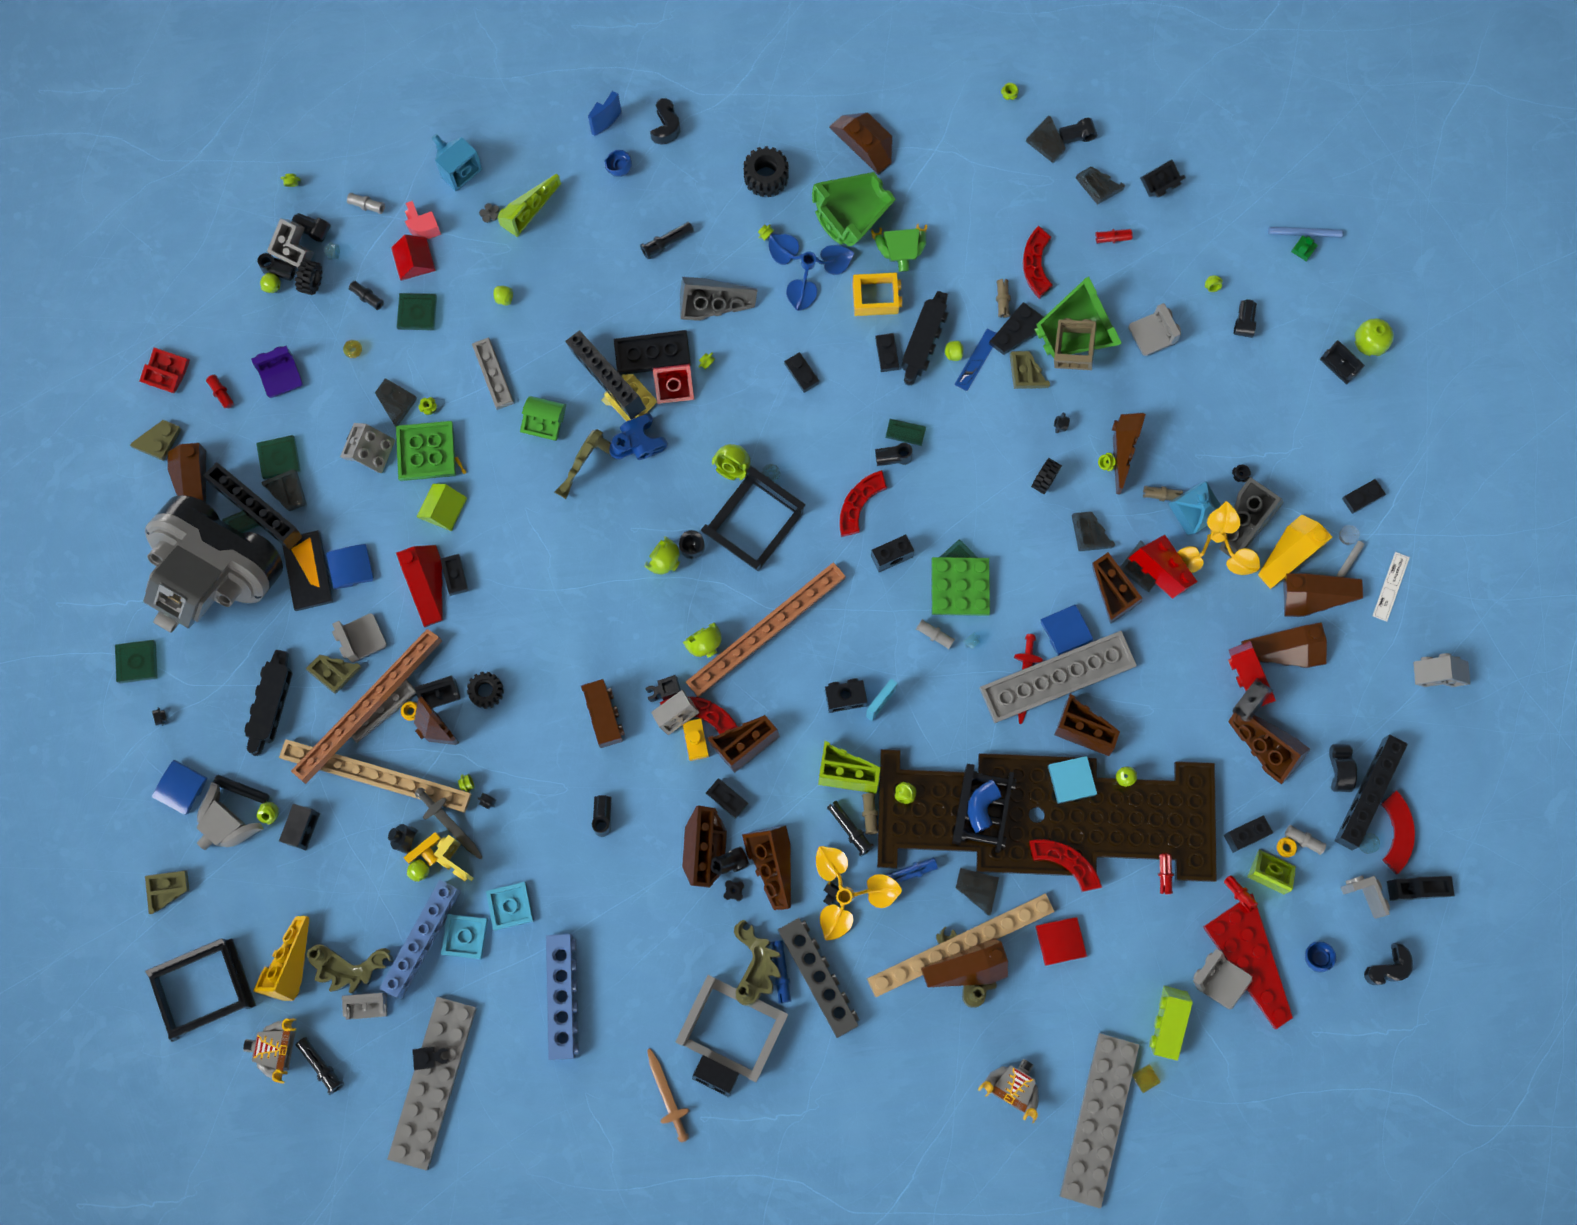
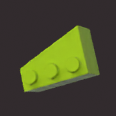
[818,741,880,794]
[1149,985,1193,1061]

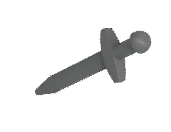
[415,787,482,859]

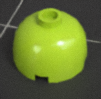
[1355,318,1394,356]
[712,444,751,481]
[644,536,680,575]
[682,622,722,658]

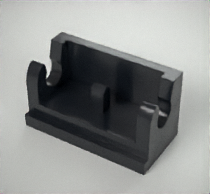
[1319,340,1365,385]
[414,675,461,708]
[1232,678,1273,722]
[279,804,320,851]
[692,1055,739,1097]

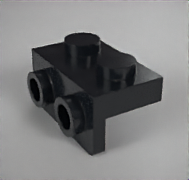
[1140,159,1186,198]

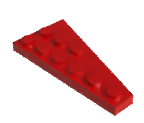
[1203,893,1293,1029]

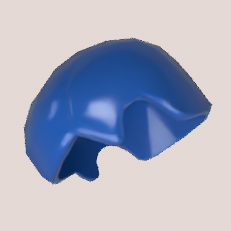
[604,150,632,177]
[1305,942,1336,972]

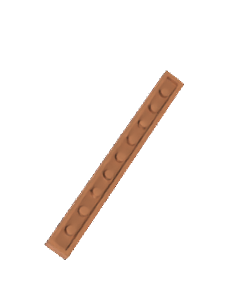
[686,562,846,697]
[291,629,442,784]

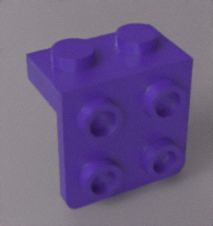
[251,346,303,398]

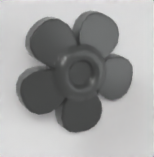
[479,203,499,223]

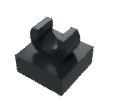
[823,881,840,906]

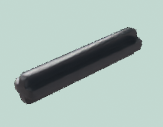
[213,775,270,804]

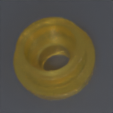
[343,340,362,358]

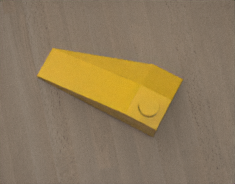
[1258,515,1332,589]
[253,916,310,1001]

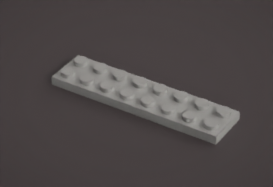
[979,631,1137,724]
[387,997,477,1170]
[1059,1033,1139,1209]

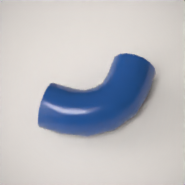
[968,780,1001,833]

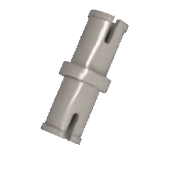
[347,193,385,214]
[916,619,955,650]
[1284,825,1326,855]

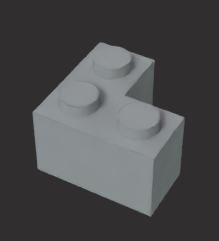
[267,218,314,267]
[1413,653,1470,687]

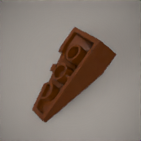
[1112,413,1146,495]
[1241,622,1327,668]
[742,825,791,910]
[921,938,1008,987]

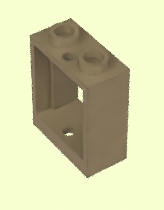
[1054,318,1097,370]

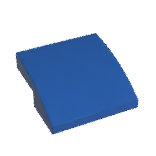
[588,91,622,136]
[326,544,373,589]
[1040,605,1093,656]
[152,760,208,815]

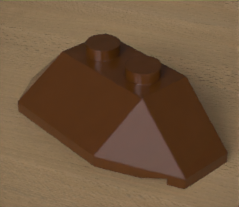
[829,112,892,175]
[682,805,727,888]

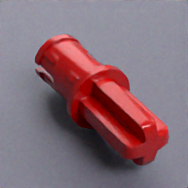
[1095,229,1133,244]
[206,374,234,409]
[1158,853,1174,894]
[1224,875,1258,912]

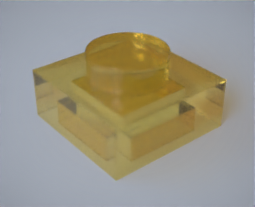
[1132,1064,1161,1093]

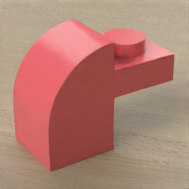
[405,201,441,239]

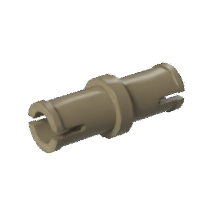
[996,279,1011,318]
[1143,486,1183,502]
[862,793,878,835]

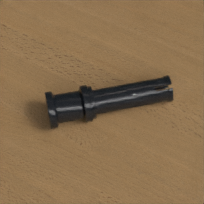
[640,222,694,259]
[827,800,874,857]
[295,1037,344,1095]

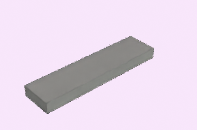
[472,337,514,410]
[351,679,417,743]

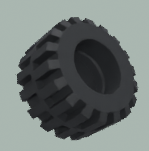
[743,146,789,197]

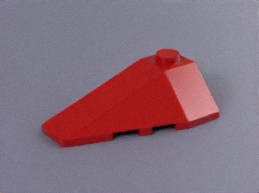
[396,545,443,627]

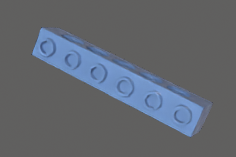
[379,880,461,999]
[546,934,579,1060]

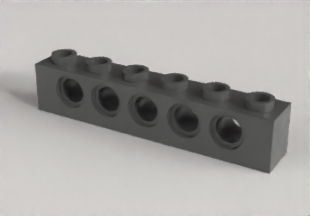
[778,918,860,1038]

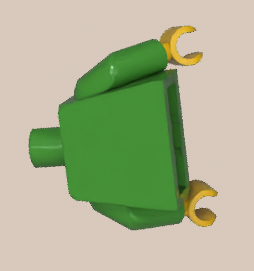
[871,224,928,272]

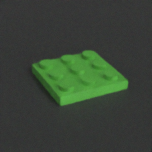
[396,421,456,481]
[931,557,990,616]

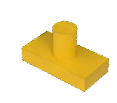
[683,719,709,761]
[403,832,442,867]

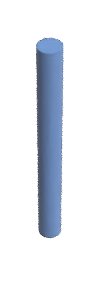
[1268,227,1343,237]

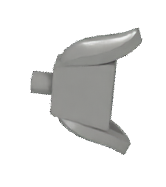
[197,782,264,850]

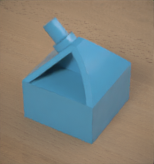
[432,134,482,191]
[1168,481,1221,535]

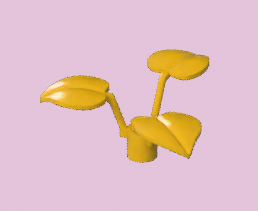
[1177,501,1260,575]
[816,846,902,940]

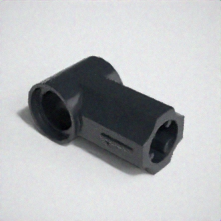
[1059,118,1097,144]
[292,213,331,242]
[257,253,297,281]
[1234,299,1257,338]
[875,443,912,466]
[592,795,612,837]
[710,846,750,875]

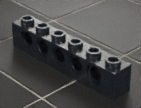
[565,330,646,420]
[203,462,303,550]
[1334,735,1408,850]

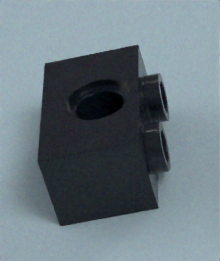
[871,534,914,572]
[825,678,868,713]
[1223,815,1273,853]

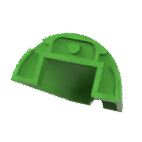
[812,172,896,246]
[1035,277,1121,358]

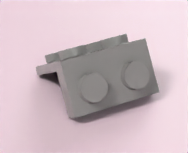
[1128,303,1181,356]
[332,614,387,663]
[1341,875,1390,919]
[1193,949,1252,1009]

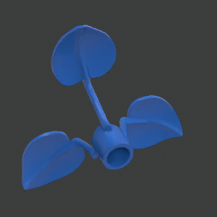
[769,234,854,311]

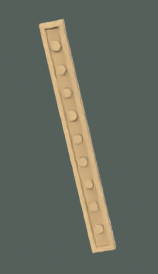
[279,739,472,813]
[867,894,1054,997]

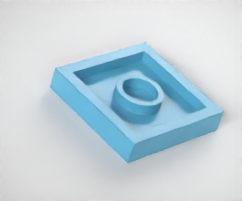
[866,679,897,721]
[1048,756,1097,804]
[486,882,534,931]
[441,914,488,960]

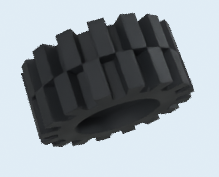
[295,259,322,295]
[1031,458,1062,494]
[467,672,504,709]

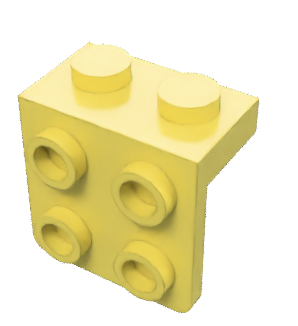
[602,374,657,422]
[434,835,474,881]

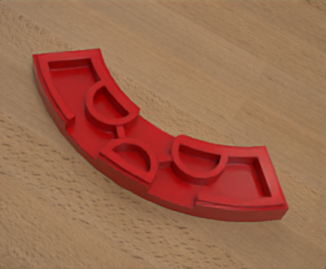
[1023,226,1053,299]
[840,470,887,537]
[660,697,738,734]
[1381,790,1415,875]
[1029,840,1102,892]

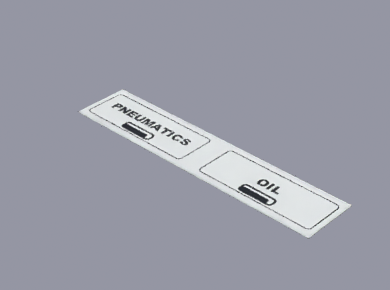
[1373,552,1410,622]

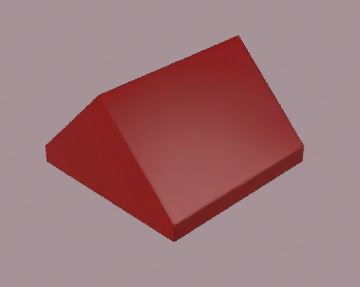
[391,234,436,281]
[653,364,694,404]

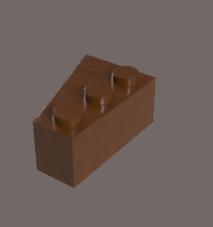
[1092,552,1143,624]
[581,679,625,748]
[1054,693,1120,756]
[707,715,780,773]

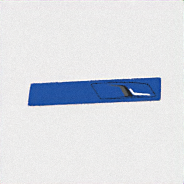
[955,329,996,391]

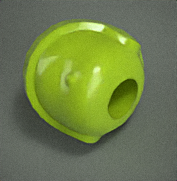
[260,272,281,293]
[493,286,513,306]
[945,341,964,361]
[1116,766,1137,787]
[895,782,916,804]
[257,802,279,825]
[407,859,429,882]

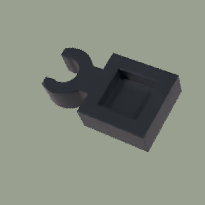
[645,675,681,702]
[412,1047,450,1070]

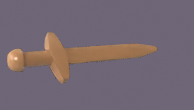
[647,1049,690,1143]

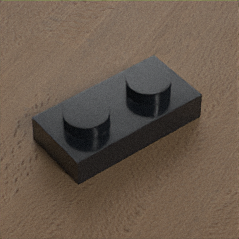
[875,333,899,372]
[784,352,819,393]
[1342,479,1386,514]
[440,554,469,596]
[706,778,748,819]

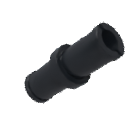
[349,281,384,310]

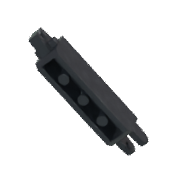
[901,291,949,386]
[244,650,293,756]

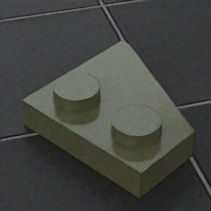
[1010,351,1050,389]
[130,420,182,461]
[306,655,361,694]
[145,870,189,914]

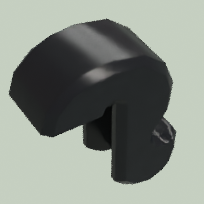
[650,98,680,144]
[1329,744,1357,792]
[1364,943,1413,985]

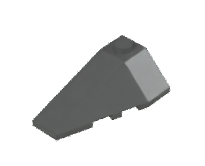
[680,277,757,321]
[1220,477,1284,557]

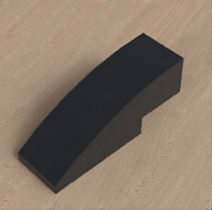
[1387,876,1455,901]

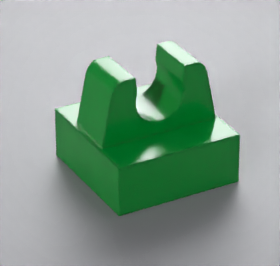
[1291,235,1318,261]

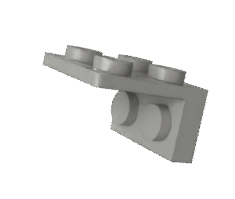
[340,423,395,473]

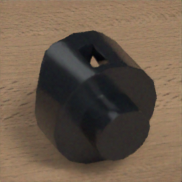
[679,530,705,559]
[388,824,418,854]

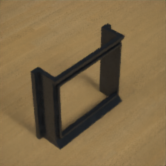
[701,466,806,572]
[145,938,256,1042]

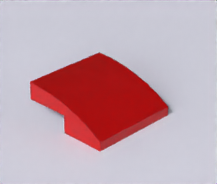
[139,348,190,393]
[1035,917,1087,966]

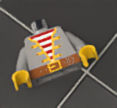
[243,1018,296,1084]
[978,1059,1039,1123]

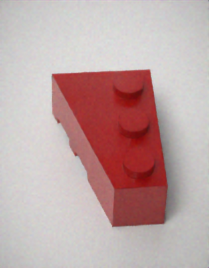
[1128,535,1198,599]
[1228,641,1276,706]

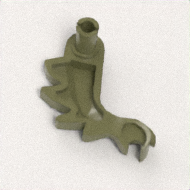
[554,429,611,499]
[734,920,782,1006]
[936,927,997,1008]
[307,945,393,993]

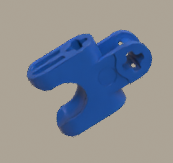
[609,413,668,460]

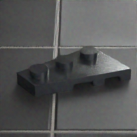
[989,302,1044,355]

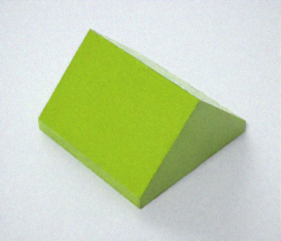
[417,484,467,531]
[1247,849,1296,895]

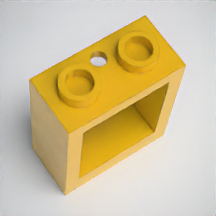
[852,273,902,316]

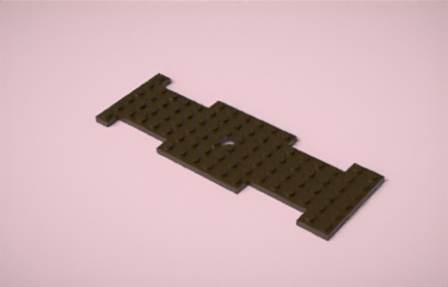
[877,749,1217,882]

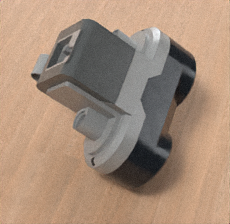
[143,495,283,633]

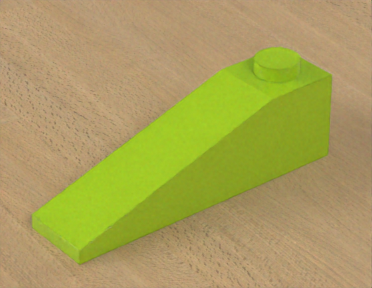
[497,174,561,237]

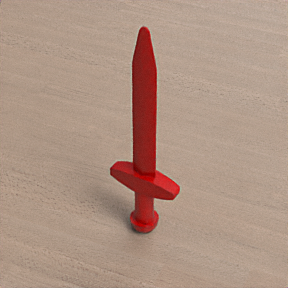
[1014,634,1043,724]

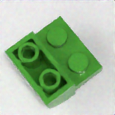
[520,396,567,441]

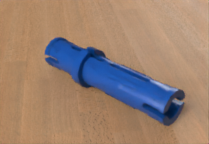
[887,857,938,883]
[771,940,791,1003]

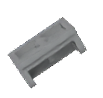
[651,690,699,735]
[342,993,387,1020]

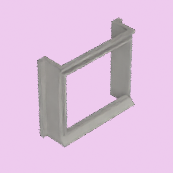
[676,975,788,1082]

